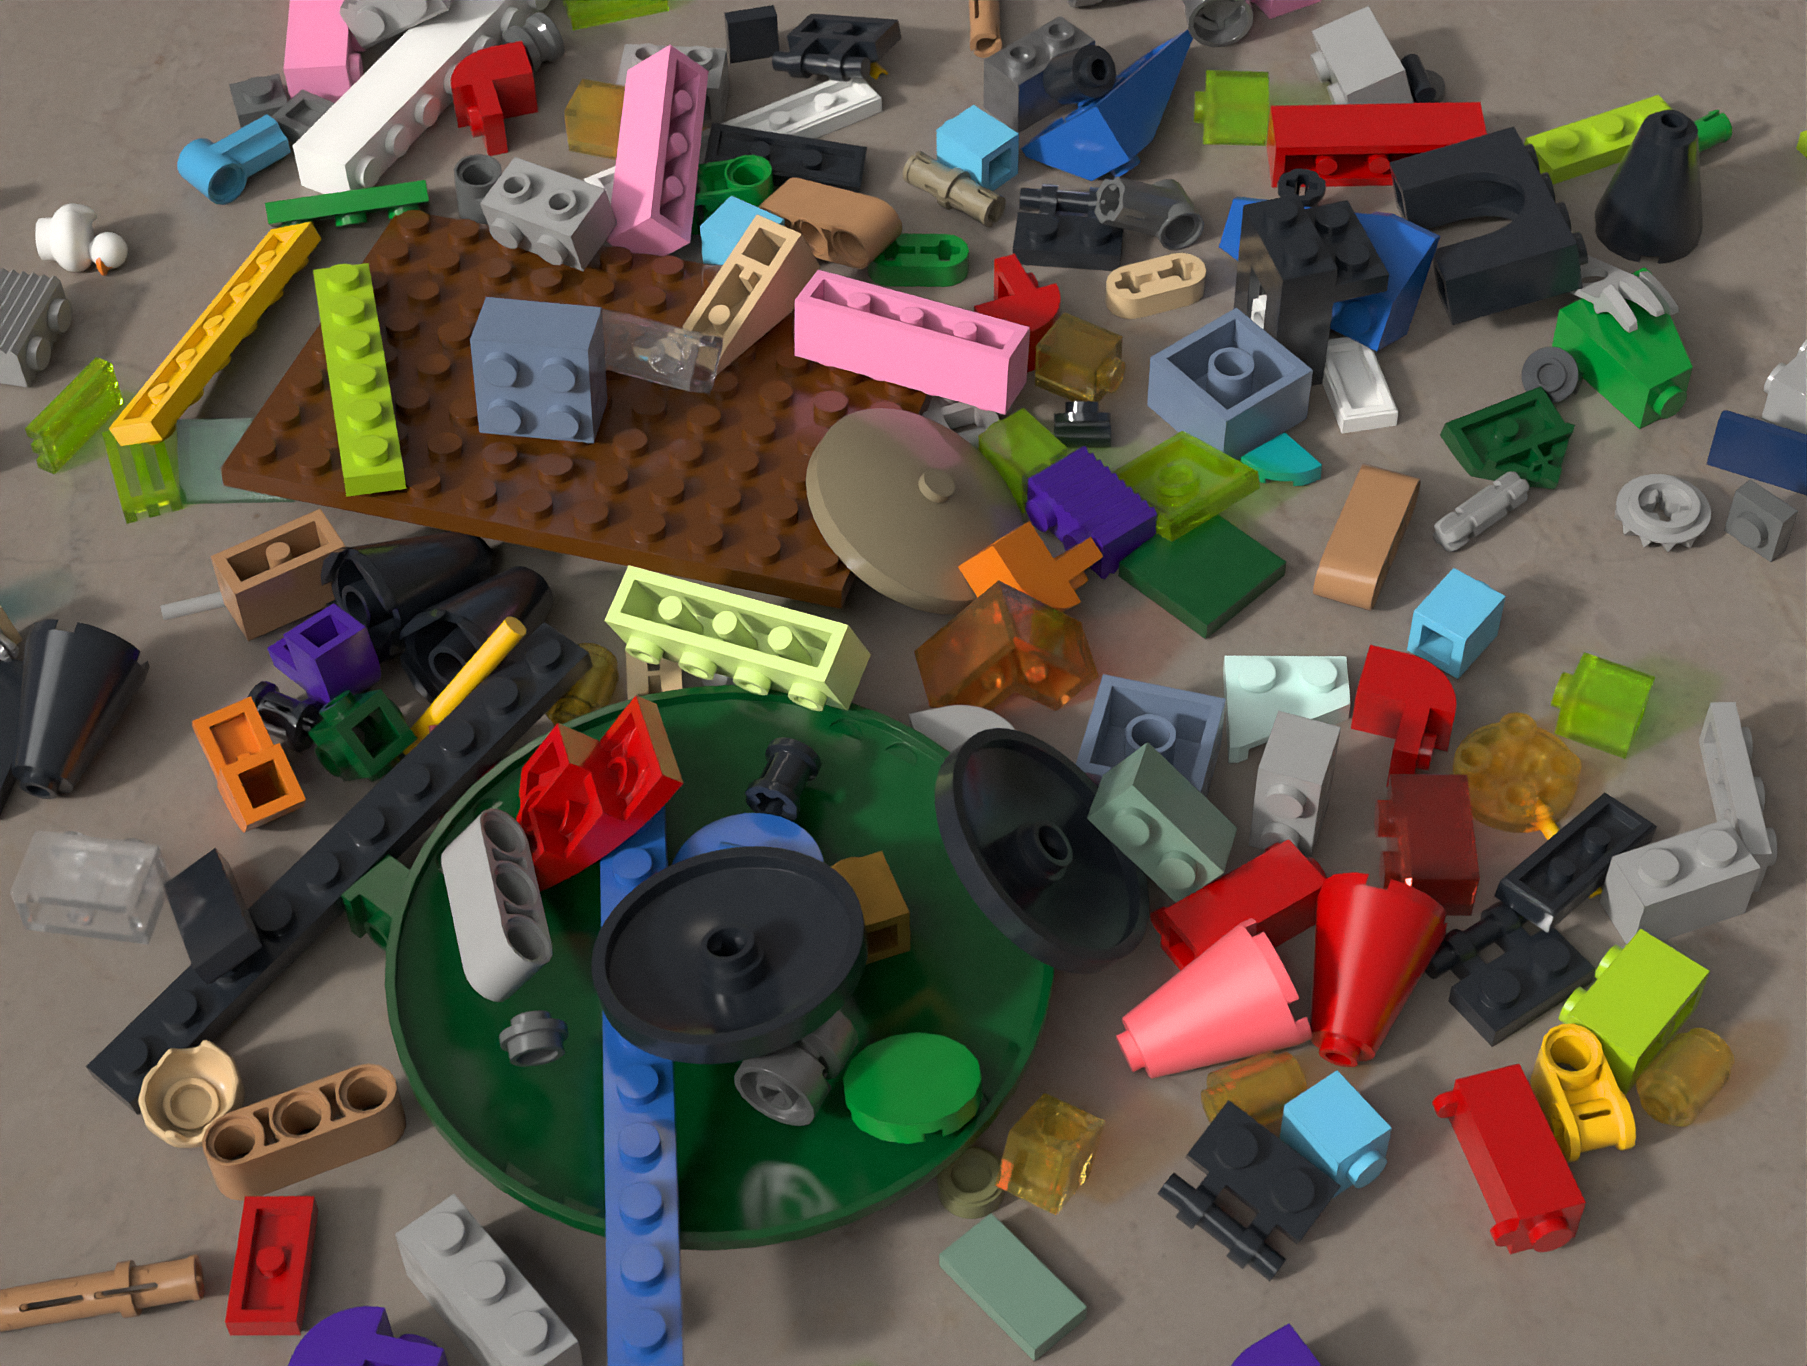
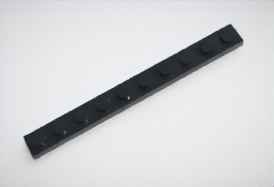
[86,622,593,1115]

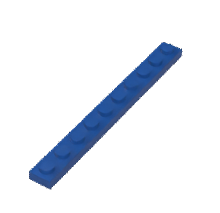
[600,805,685,1366]

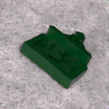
[1440,386,1575,489]

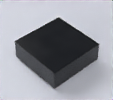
[724,5,779,64]

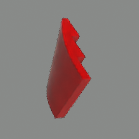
[516,695,684,892]

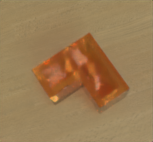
[914,580,1099,711]

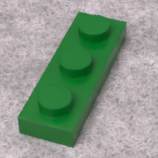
[265,180,430,227]

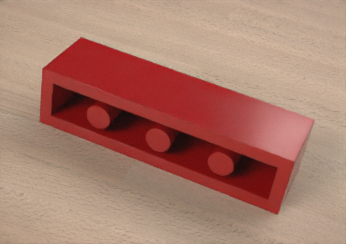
[1266,102,1487,188]

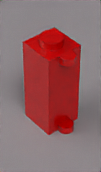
[1150,839,1327,971]
[1432,1063,1586,1254]

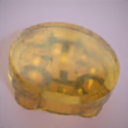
[1450,712,1582,833]

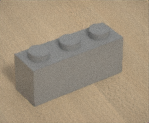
[395,1194,583,1366]

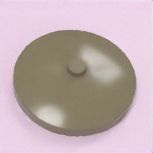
[806,408,1024,614]

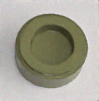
[937,1146,1006,1219]

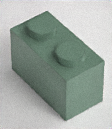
[1087,742,1237,902]

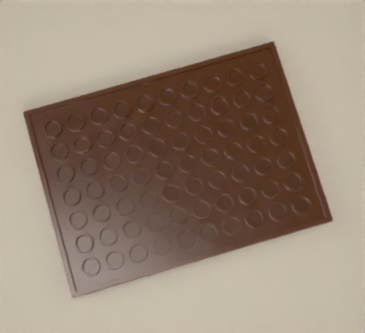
[220,210,933,609]

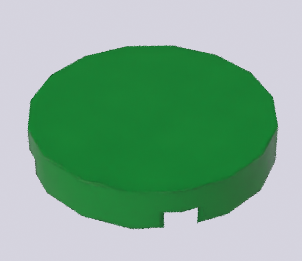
[843,1032,983,1144]

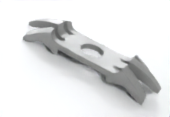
[1569,255,1679,333]

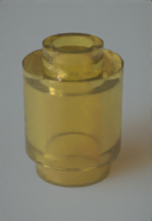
[545,643,619,726]
[1636,1028,1734,1127]
[1201,1051,1307,1126]

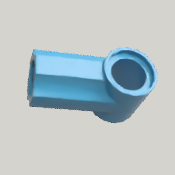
[177,114,291,205]

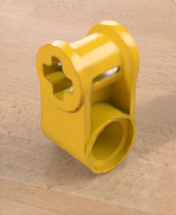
[1530,1024,1636,1163]

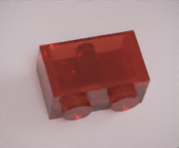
[1374,774,1480,916]

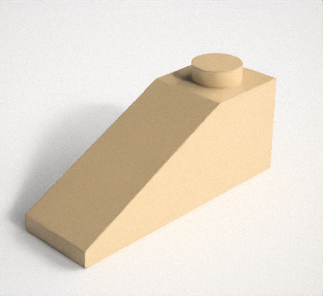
[667,214,821,376]

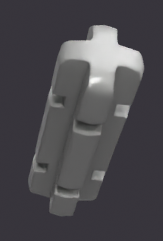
[1432,472,1530,552]

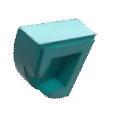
[1240,432,1322,486]

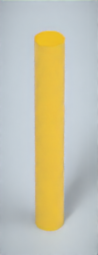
[403,616,526,755]

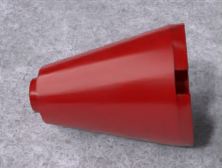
[1310,872,1448,1067]

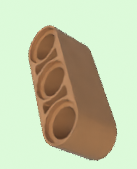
[758,178,903,269]
[1313,463,1421,611]
[202,1063,406,1201]

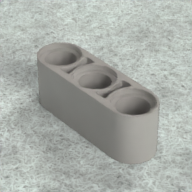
[441,808,552,1002]

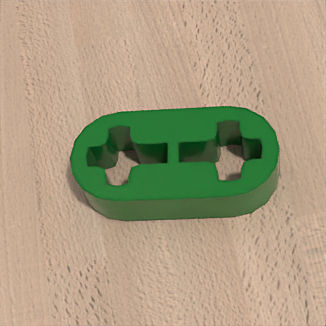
[867,233,969,287]

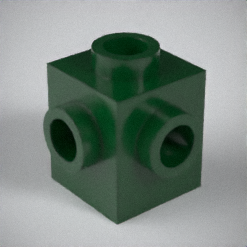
[308,689,418,782]

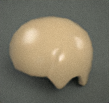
[138,1040,245,1148]

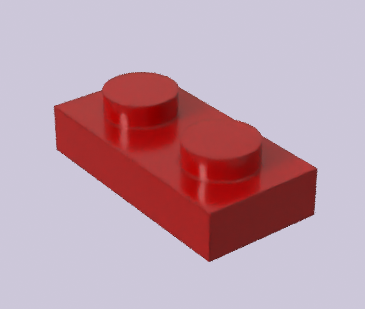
[225,1196,319,1336]

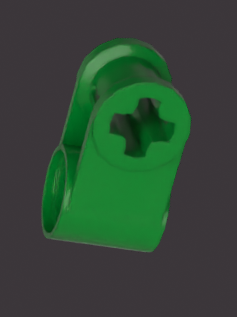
[691,155,775,235]

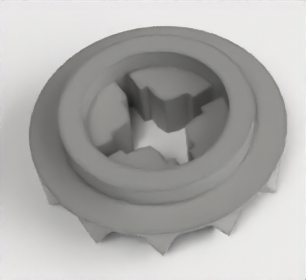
[1614,474,1711,552]

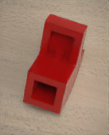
[451,41,538,156]
[974,253,1061,373]
[1351,645,1456,793]

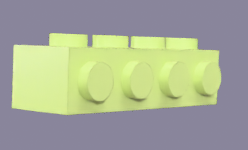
[604,565,871,711]

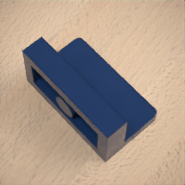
[1706,410,1807,495]

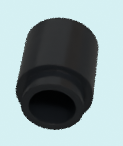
[1043,45,1116,105]

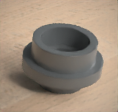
[499,1011,569,1067]

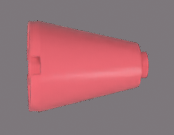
[1116,918,1312,1079]

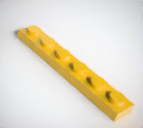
[109,222,321,446]

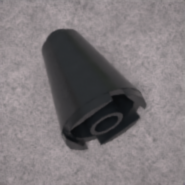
[1595,110,1703,264]
[321,531,493,664]
[399,566,553,704]
[11,619,150,799]

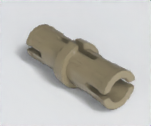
[903,151,1006,227]

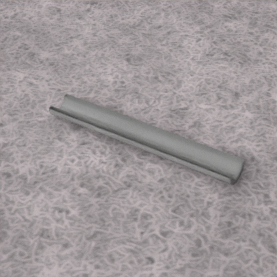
[160,592,225,620]

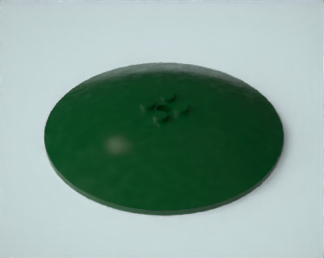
[385,685,1054,1251]

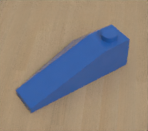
[1021,29,1193,181]
[1219,196,1441,351]

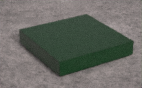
[1118,500,1286,639]

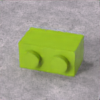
[1558,928,1710,1095]

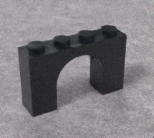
[1389,126,1588,325]

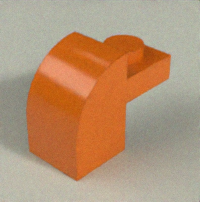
[958,521,1103,628]
[192,696,306,833]

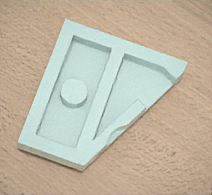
[1223,656,1351,763]

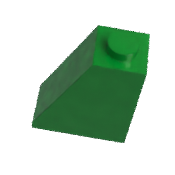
[1552,267,1693,429]

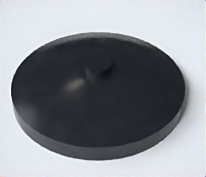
[935,728,1150,974]
[592,846,869,1064]

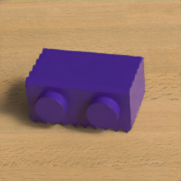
[1026,446,1157,579]

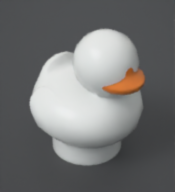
[35,203,128,276]

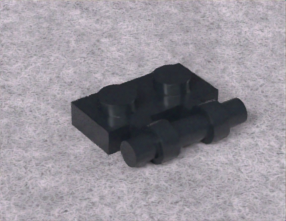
[772,13,901,82]
[1013,184,1124,271]
[1425,901,1595,1047]
[1157,1100,1341,1281]

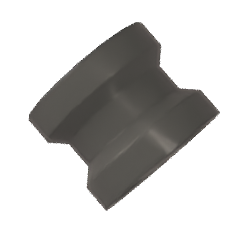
[501,12,565,73]

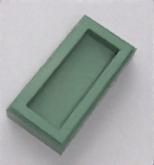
[939,1213,1087,1362]

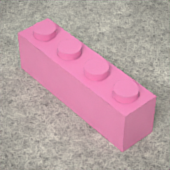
[284,0,365,103]
[606,45,708,256]
[795,270,1030,415]

